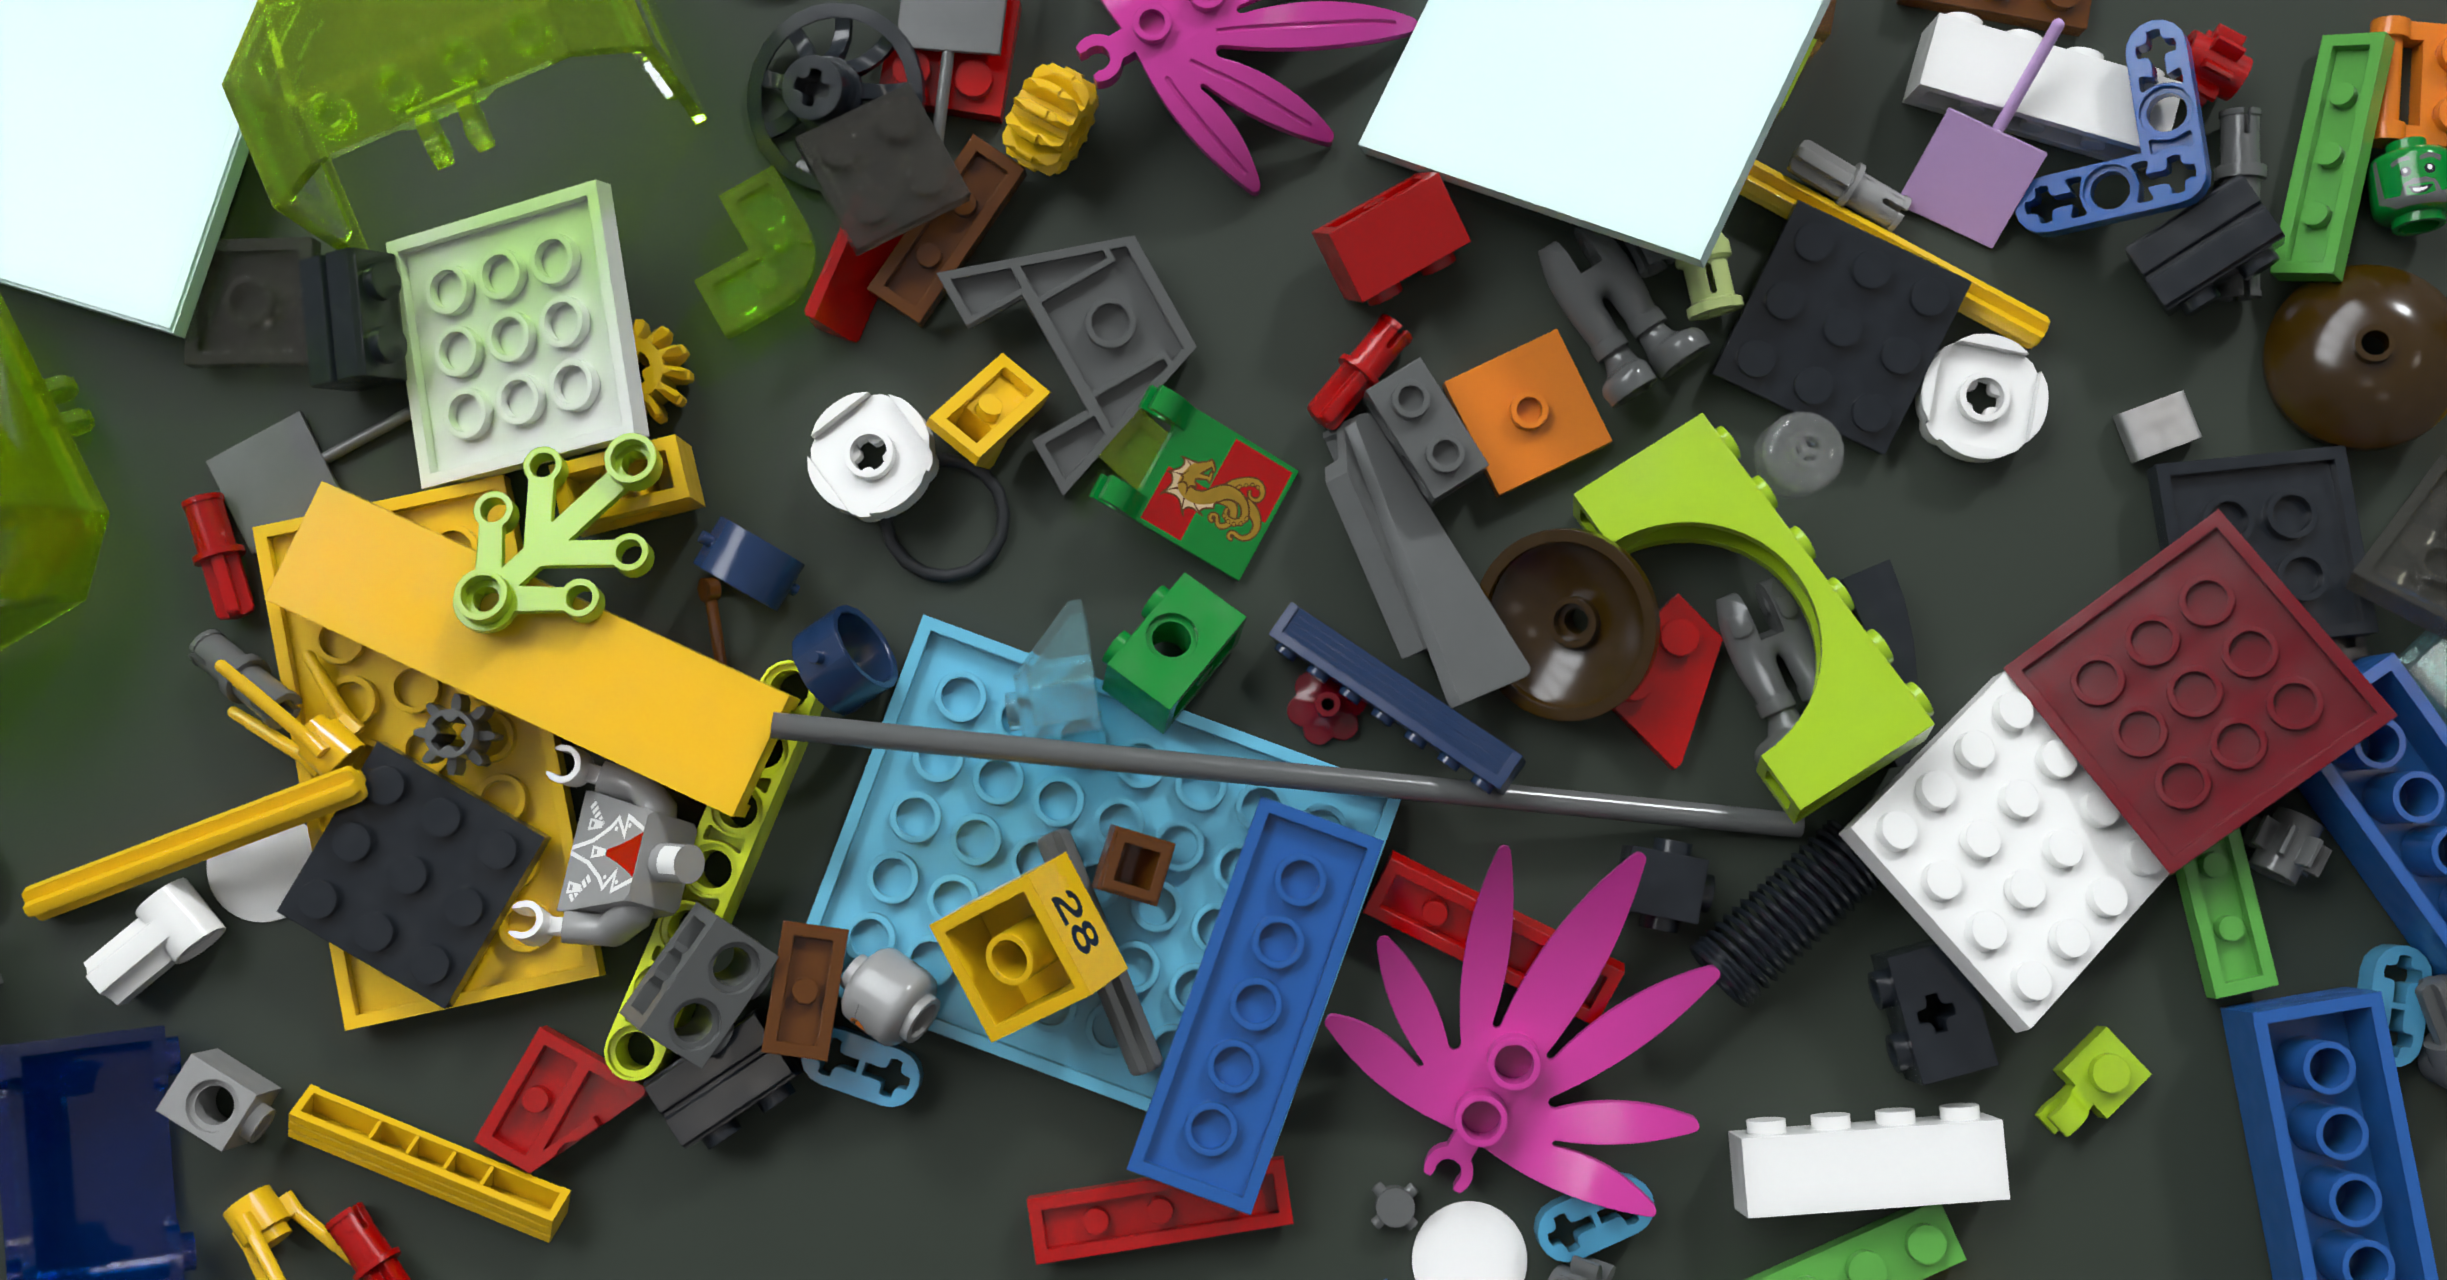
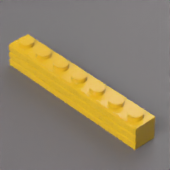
[288,1084,571,1243]

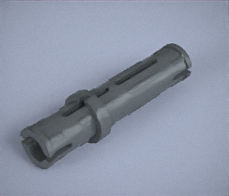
[2213,107,2267,302]

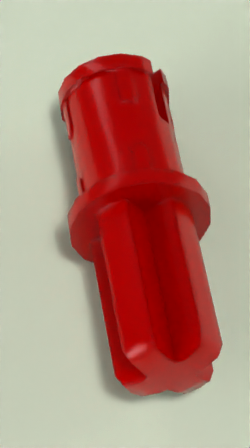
[1307,314,1413,431]
[181,492,255,621]
[325,1202,411,1280]

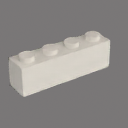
[1902,12,2181,172]
[1728,1103,2010,1219]

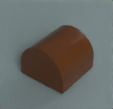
[1091,824,1176,907]

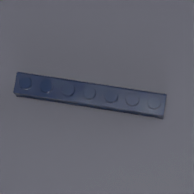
[1269,602,1526,795]

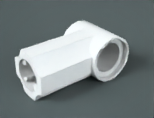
[84,878,226,1005]

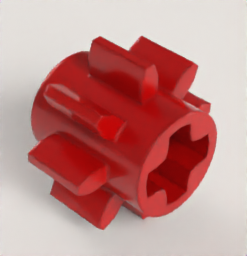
[2176,23,2253,108]

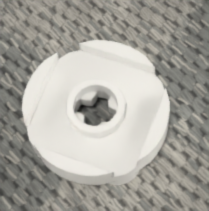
[1915,334,2049,463]
[807,392,939,523]

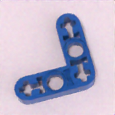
[2015,19,2212,237]

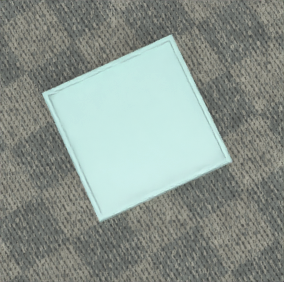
[0,0,301,338]
[1358,0,1831,268]

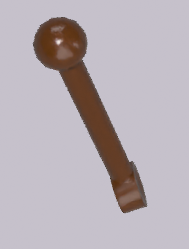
[697,577,728,666]

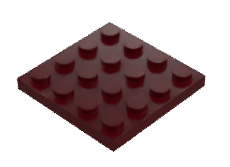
[2003,509,2398,875]

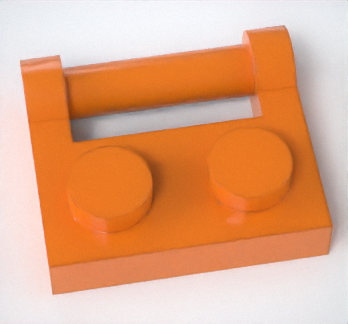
[2370,15,2447,149]

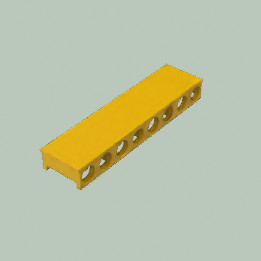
[264,481,801,818]

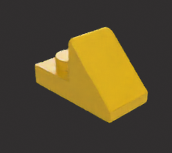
[926,353,1051,469]

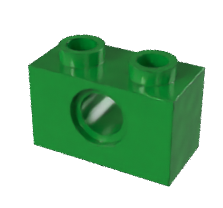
[1102,573,1247,734]

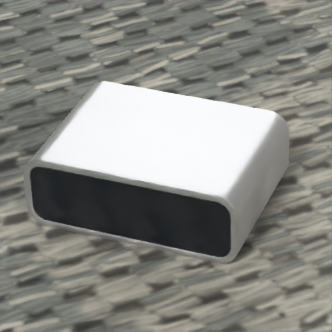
[2113,390,2202,463]

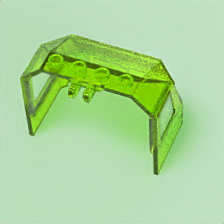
[221,0,707,250]

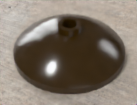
[2262,264,2447,452]
[1479,528,1660,721]

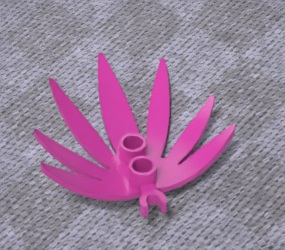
[1076,0,1417,196]
[1325,845,1720,1217]

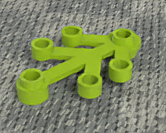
[453,433,663,634]

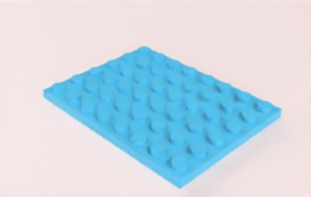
[806,614,1401,1158]

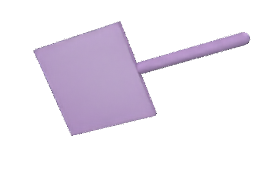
[1901,18,2065,248]

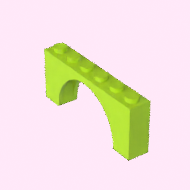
[1573,413,1935,824]

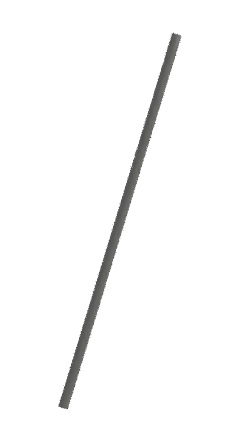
[771,712,1805,838]

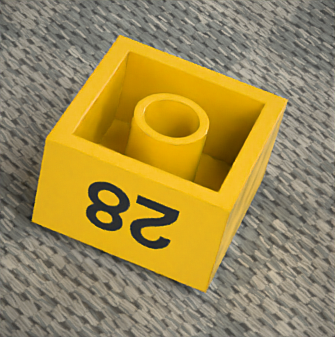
[929,852,1129,1043]

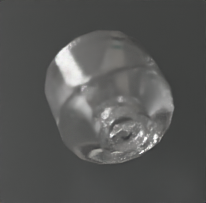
[1753,411,1844,499]

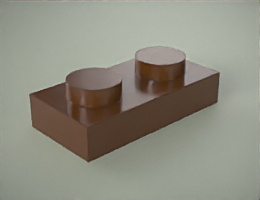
[761,920,849,1061]

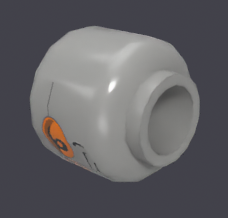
[840,948,940,1046]

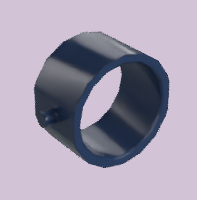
[693,516,805,611]
[792,605,898,716]

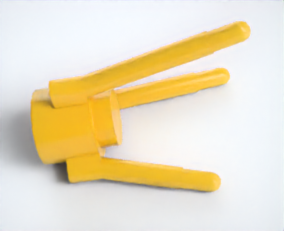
[214,650,366,777]
[222,1184,351,1280]

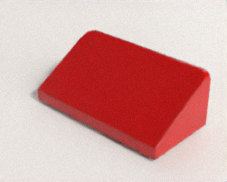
[804,199,904,343]

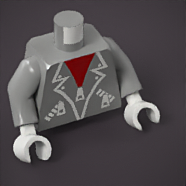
[508,744,705,947]

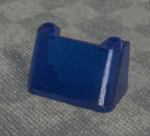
[0,1025,197,1280]

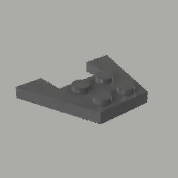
[936,235,1197,496]

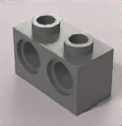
[1361,357,1489,508]
[619,902,779,1069]

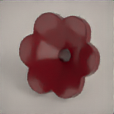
[1287,672,1366,745]

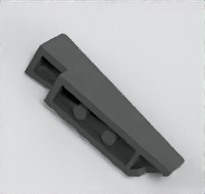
[1323,413,1531,708]

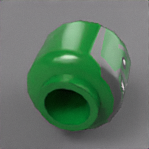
[2366,136,2447,236]

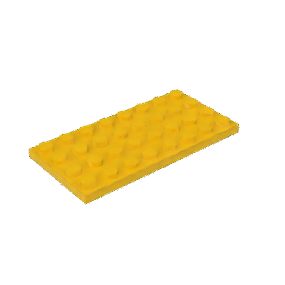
[252,475,606,1031]

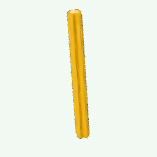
[1739,160,2050,349]
[21,766,368,921]

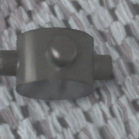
[1371,1181,1419,1231]

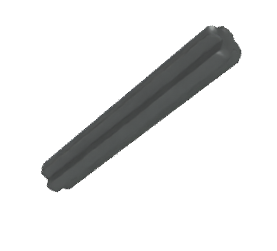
[1037,828,1163,1076]

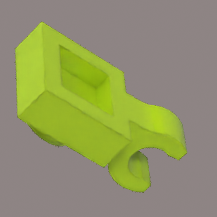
[2035,1026,2152,1137]

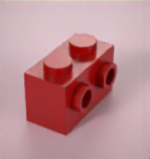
[1311,172,1471,306]

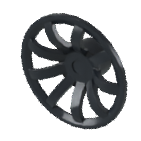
[747,2,926,192]

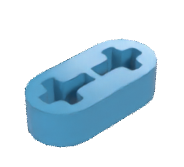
[2357,944,2432,1067]
[801,1025,924,1107]
[1533,1172,1655,1262]

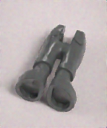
[1538,226,1711,409]
[1715,576,1815,765]

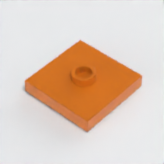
[1442,329,1612,498]

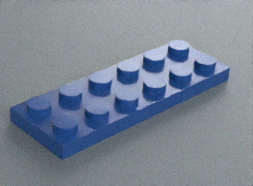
[1126,796,1384,1215]

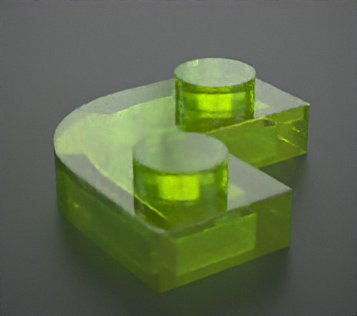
[694,165,816,340]

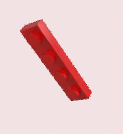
[1363,850,1625,1024]
[1026,1155,1294,1265]

